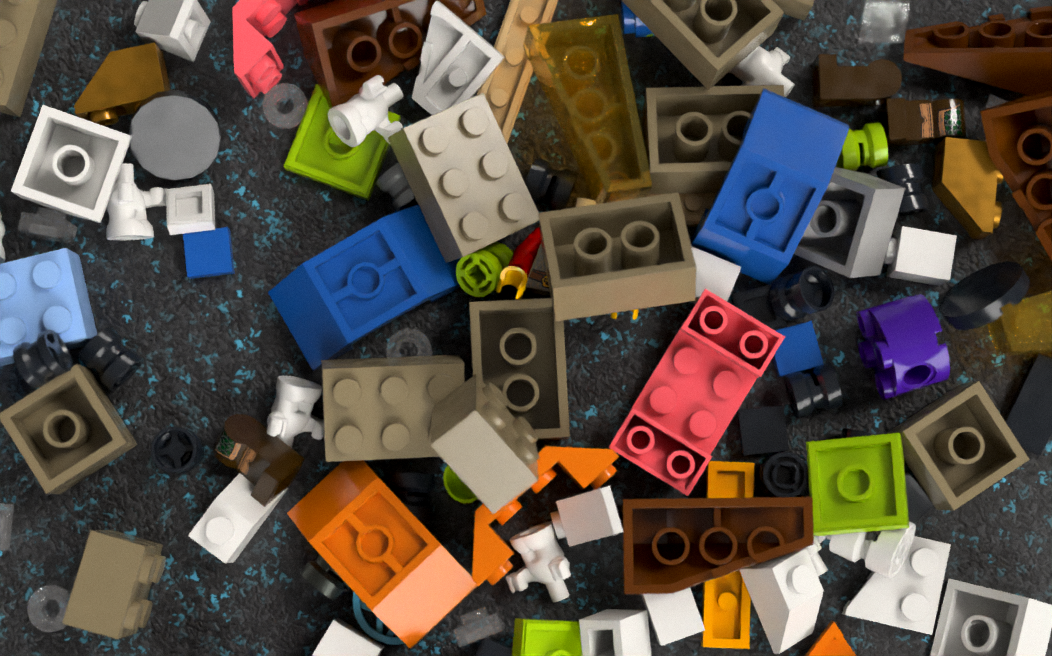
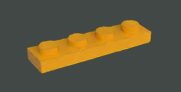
[701,461,755,649]

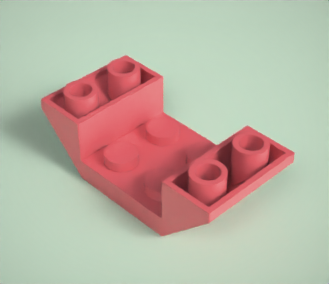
[232,0,308,99]
[608,289,785,496]

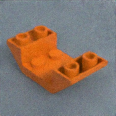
[472,446,619,586]
[287,460,478,649]

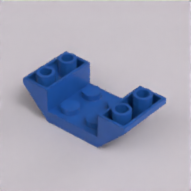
[690,88,849,285]
[268,205,460,371]

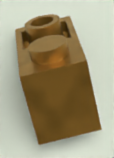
[74,42,171,126]
[932,137,1004,239]

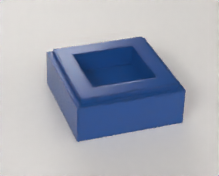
[183,227,235,279]
[773,321,824,377]

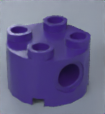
[856,294,950,400]

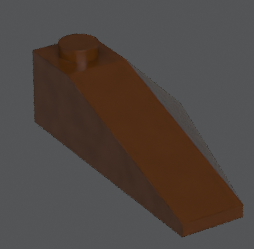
[294,0,486,108]
[904,6,1052,95]
[980,90,1052,261]
[623,497,814,594]

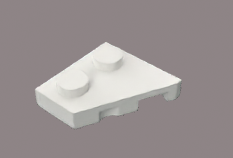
[412,1,505,115]
[842,536,951,635]

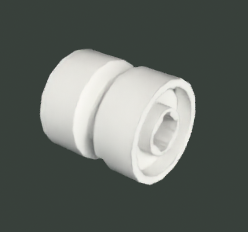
[829,522,916,579]

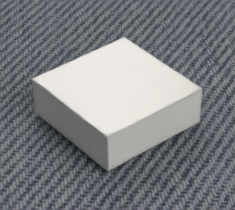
[166,184,215,235]

